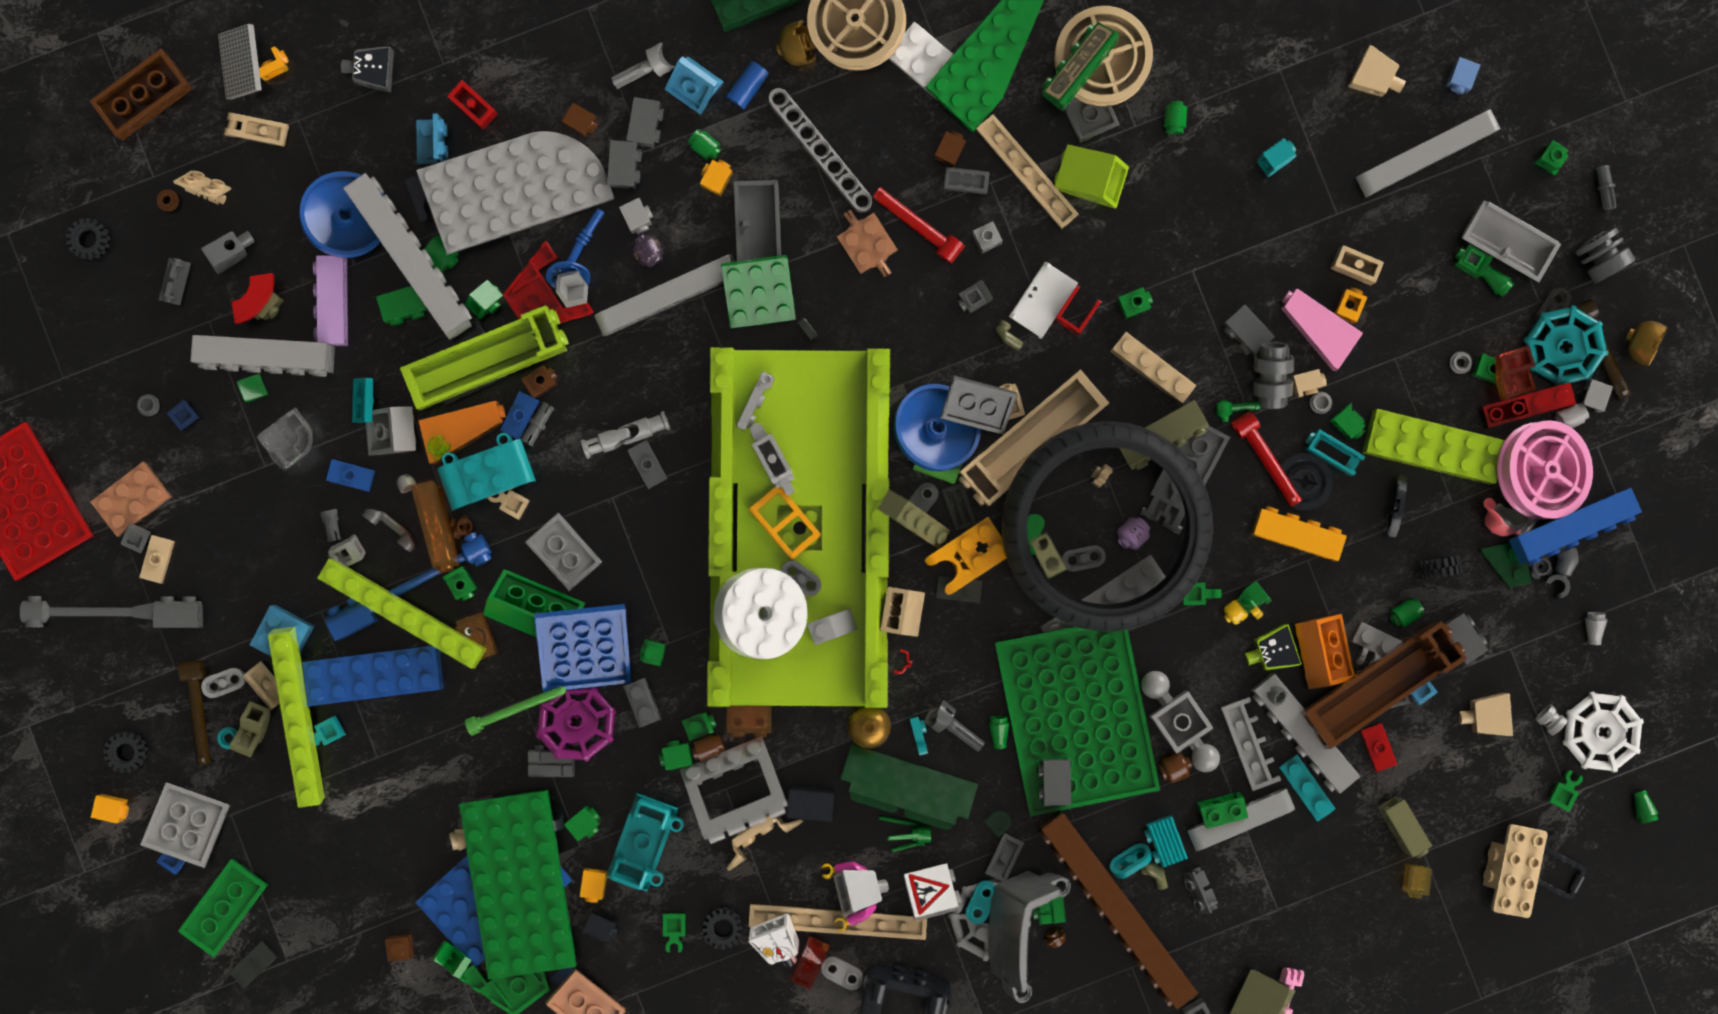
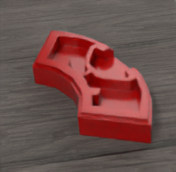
[232,273,274,324]

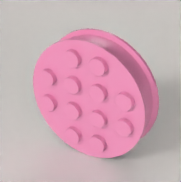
[1497,421,1593,520]

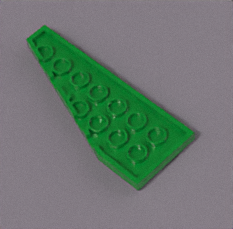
[924,0,1044,132]

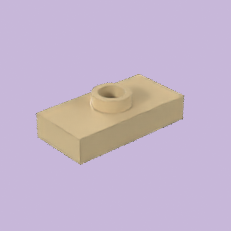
[139,535,175,584]
[242,661,280,710]

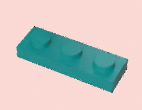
[1278,754,1335,822]

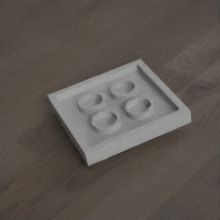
[140,782,230,868]

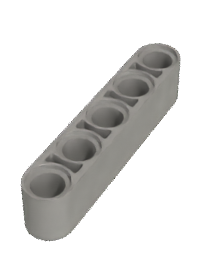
[1187,788,1295,851]

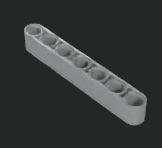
[769,88,872,213]
[1356,109,1501,197]
[594,254,736,336]

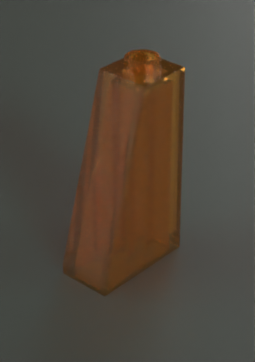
[411,481,459,572]

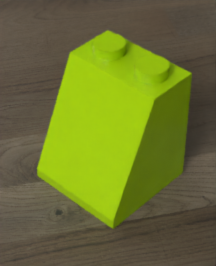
[1054,145,1129,209]

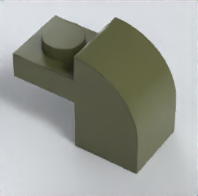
[230,701,270,758]

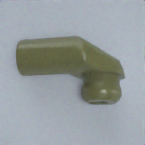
[996,320,1023,351]
[1141,862,1168,890]

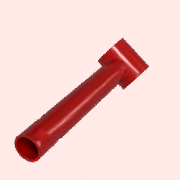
[873,187,965,264]
[1231,411,1302,507]

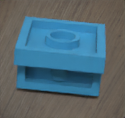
[665,56,723,114]

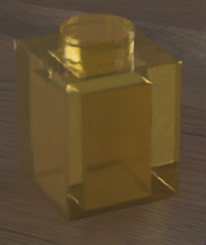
[1402,864,1432,899]

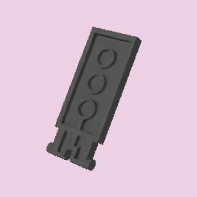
[1140,427,1230,535]

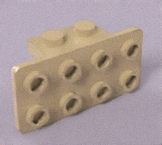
[1483,824,1547,918]

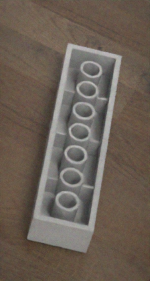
[344,173,472,341]

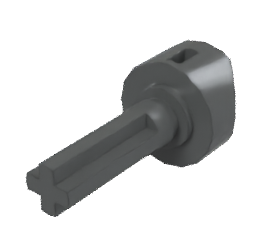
[924,700,985,752]

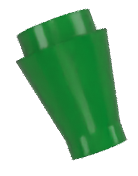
[1482,265,1514,297]
[988,715,1010,749]
[1633,790,1659,824]

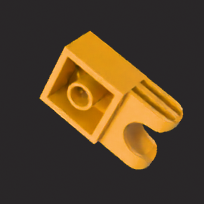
[924,517,1006,595]

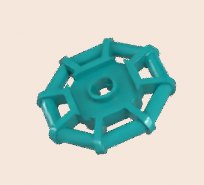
[1523,305,1608,386]

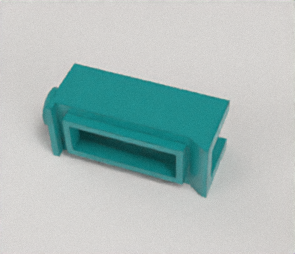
[1305,429,1365,476]

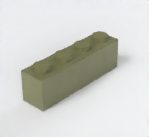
[1120,400,1210,470]
[877,490,950,549]

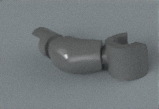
[1545,545,1579,599]

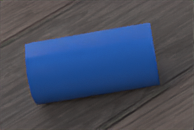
[726,61,769,110]

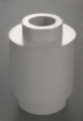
[1553,402,1589,428]

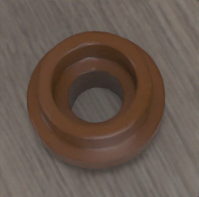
[157,189,179,212]

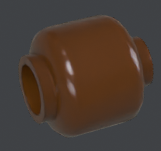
[1158,752,1193,783]

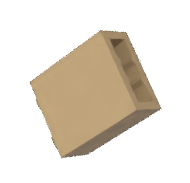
[881,587,925,636]

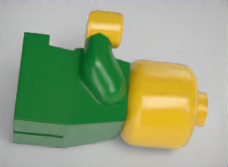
[1224,581,1272,625]

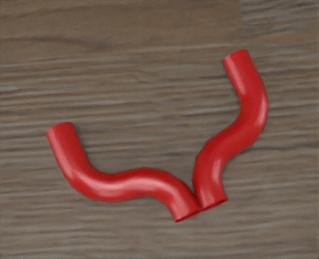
[894,649,912,674]

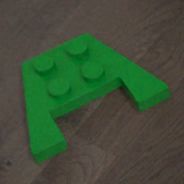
[458,964,550,1014]

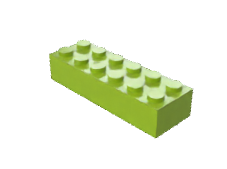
[1362,409,1505,485]

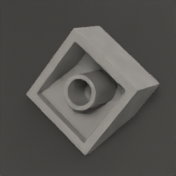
[366,407,416,456]

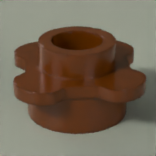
[450,515,472,539]
[1043,927,1066,948]

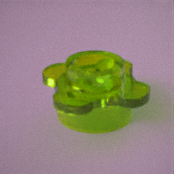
[427,435,451,461]

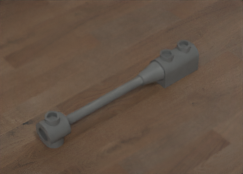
[20,596,203,628]

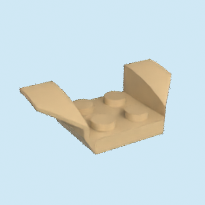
[727,813,804,871]

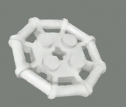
[1563,691,1644,773]

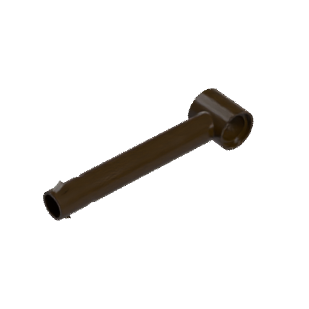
[1574,299,1631,400]
[178,660,211,765]

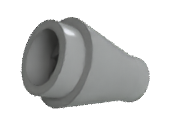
[1585,612,1607,645]

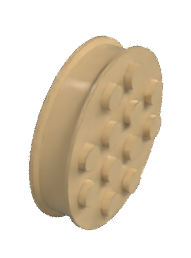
[807,0,906,70]
[1054,6,1153,106]

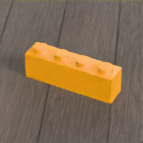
[1251,506,1347,561]

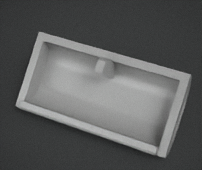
[1461,200,1561,283]

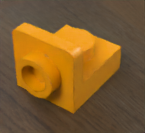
[259,46,289,81]

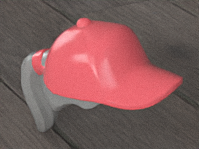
[1483,498,1538,536]

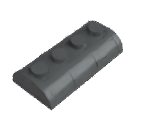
[734,180,781,261]

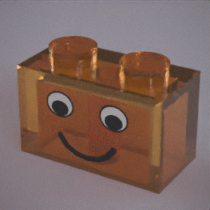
[455,612,499,660]

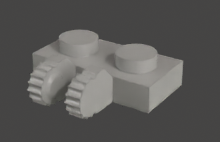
[1351,622,1402,665]

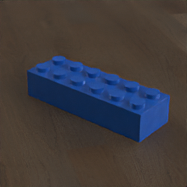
[302,646,444,706]

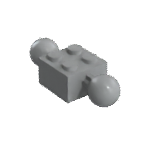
[1141,671,1220,772]

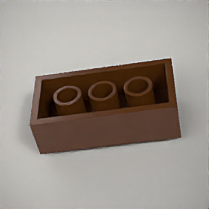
[90,49,193,141]

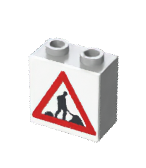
[904,864,961,921]

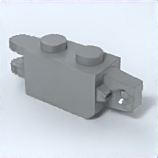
[750,423,795,496]

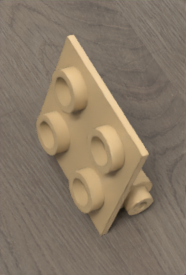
[173,171,231,204]

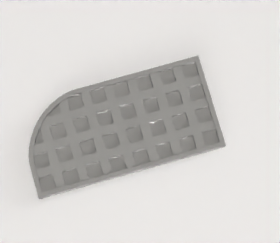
[416,131,614,255]

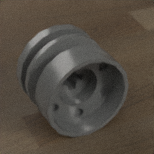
[1575,228,1636,284]

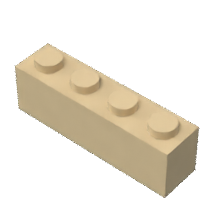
[1110,332,1196,405]

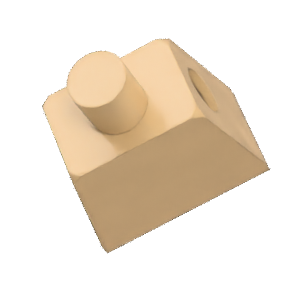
[1348,45,1406,97]
[1459,693,1513,736]

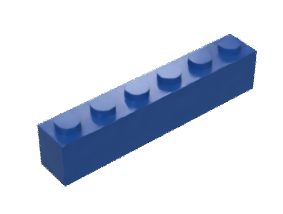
[1509,488,1642,565]

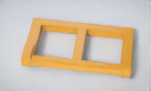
[748,487,821,561]

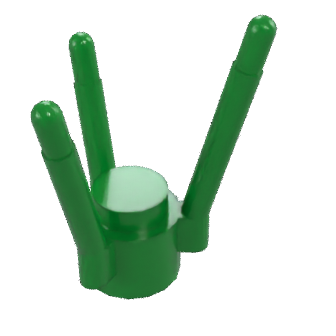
[879,815,931,852]

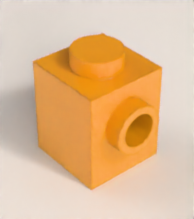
[700,160,733,197]

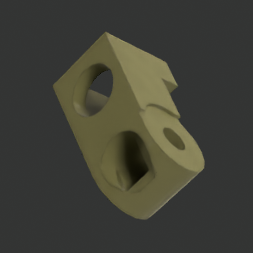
[1030,533,1066,578]

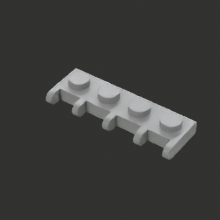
[1220,697,1281,791]

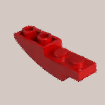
[1483,383,1576,428]

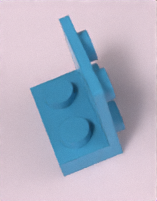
[416,114,448,165]

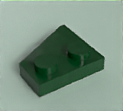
[1479,543,1532,588]

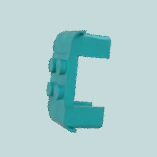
[437,433,536,511]
[606,793,684,892]

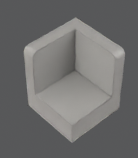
[556,270,588,308]
[1583,379,1613,413]

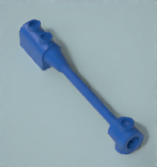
[325,532,492,641]

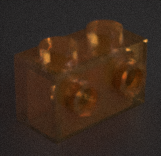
[727,705,772,737]

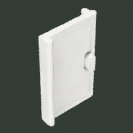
[1009,262,1078,339]

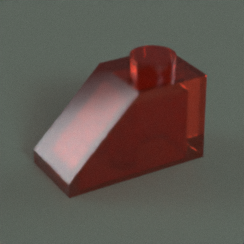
[790,937,830,989]

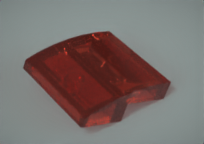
[1495,346,1536,401]

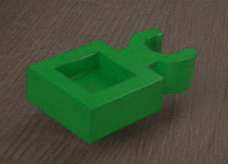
[1548,770,1583,812]
[663,913,686,952]

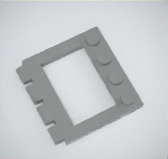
[680,736,788,844]

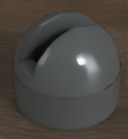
[1267,686,1287,706]

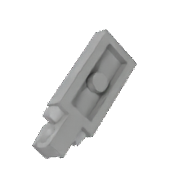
[737,371,774,431]

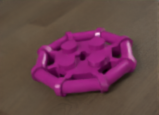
[535,687,617,762]

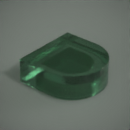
[984,810,1011,838]

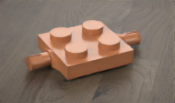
[837,210,898,277]

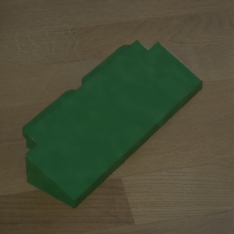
[841,744,978,830]

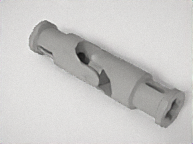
[581,411,671,459]

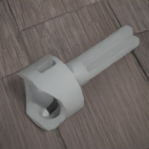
[611,42,675,89]

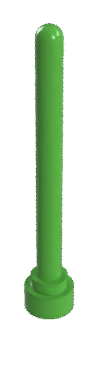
[465,686,566,736]

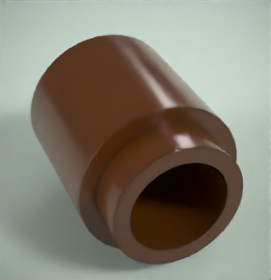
[691,734,725,762]

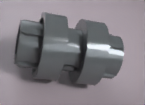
[1253,342,1294,409]

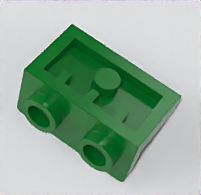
[1196,791,1248,829]

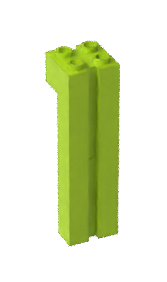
[400,305,569,410]

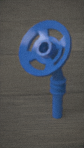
[546,208,605,288]

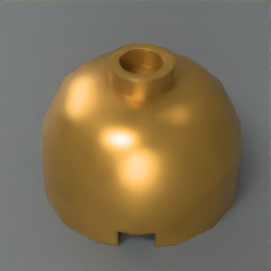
[776,20,816,66]
[1626,321,1667,366]
[847,706,891,748]

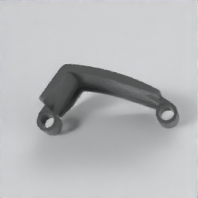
[989,871,1071,1003]

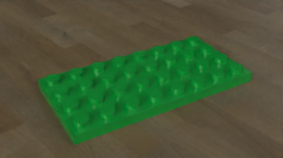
[459,790,577,979]

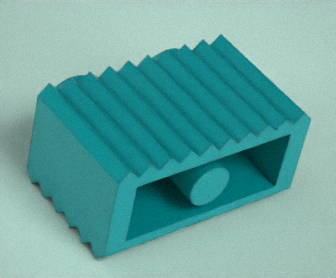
[1257,139,1296,177]
[1144,815,1187,868]

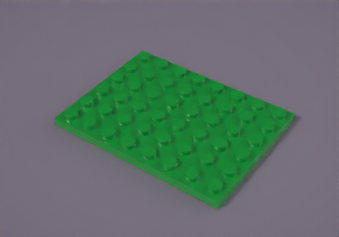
[994,626,1160,817]

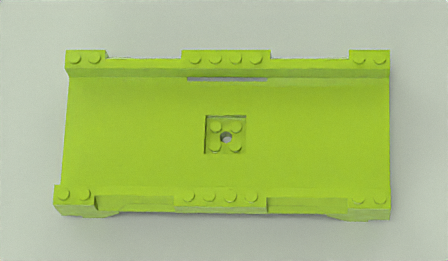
[708,348,890,708]

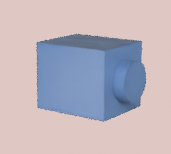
[1446,57,1480,94]

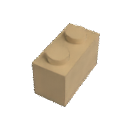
[1330,245,1384,286]

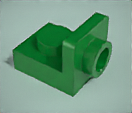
[682,711,717,741]

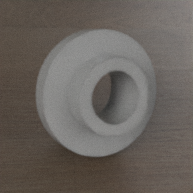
[1450,352,1472,374]

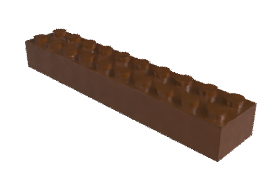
[1039,811,1199,1010]

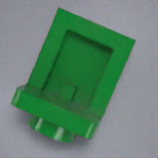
[432,941,471,978]

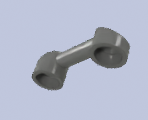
[362,509,415,552]

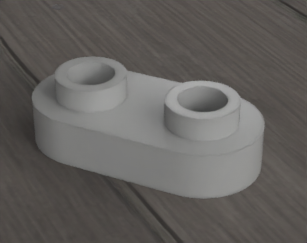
[201,668,246,698]
[821,956,863,990]

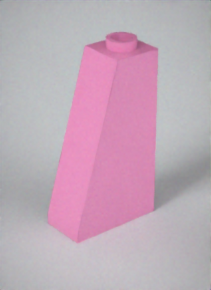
[1281,289,1363,371]

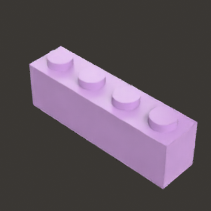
[313,256,348,346]

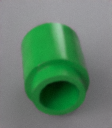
[1164,101,1187,134]
[688,129,721,161]
[1390,598,1425,629]

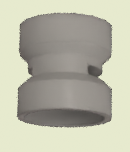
[1536,704,1568,736]

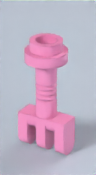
[1279,968,1304,1014]

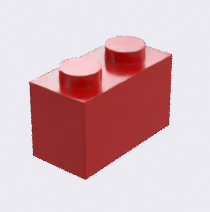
[447,80,498,130]

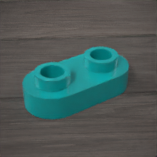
[1110,843,1152,879]
[966,880,995,924]

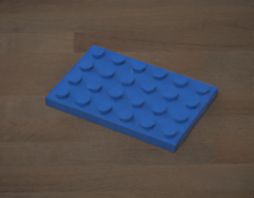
[415,855,573,967]

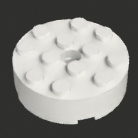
[714,568,807,659]

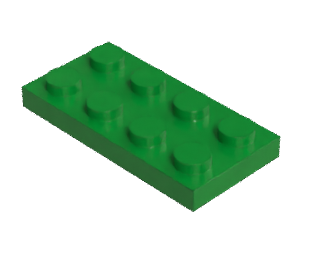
[178,859,268,958]

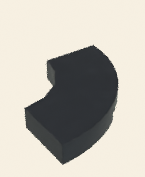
[1387,475,1407,538]

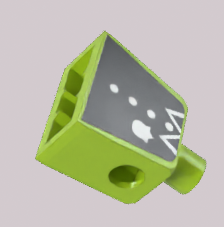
[1245,624,1302,670]

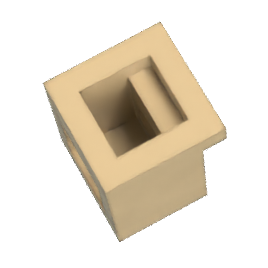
[1290,369,1327,398]

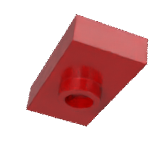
[1360,723,1398,772]

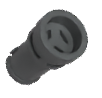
[320,509,341,542]

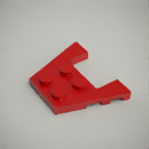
[503,241,594,323]

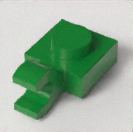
[1183,583,1221,605]

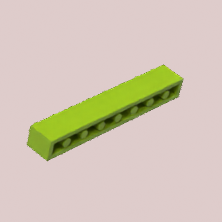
[318,559,486,669]
[268,626,325,808]

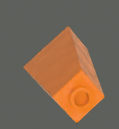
[419,401,506,464]

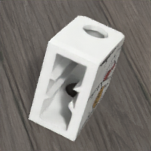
[749,913,799,967]

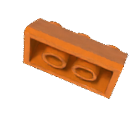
[1295,614,1355,689]

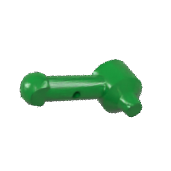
[1216,400,1261,422]

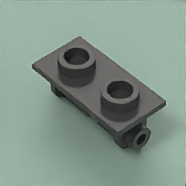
[159,258,191,305]
[1182,867,1218,914]

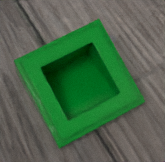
[237,374,268,403]

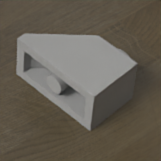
[808,609,857,645]

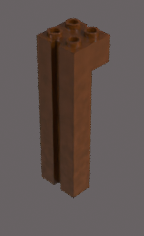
[1300,622,1467,749]

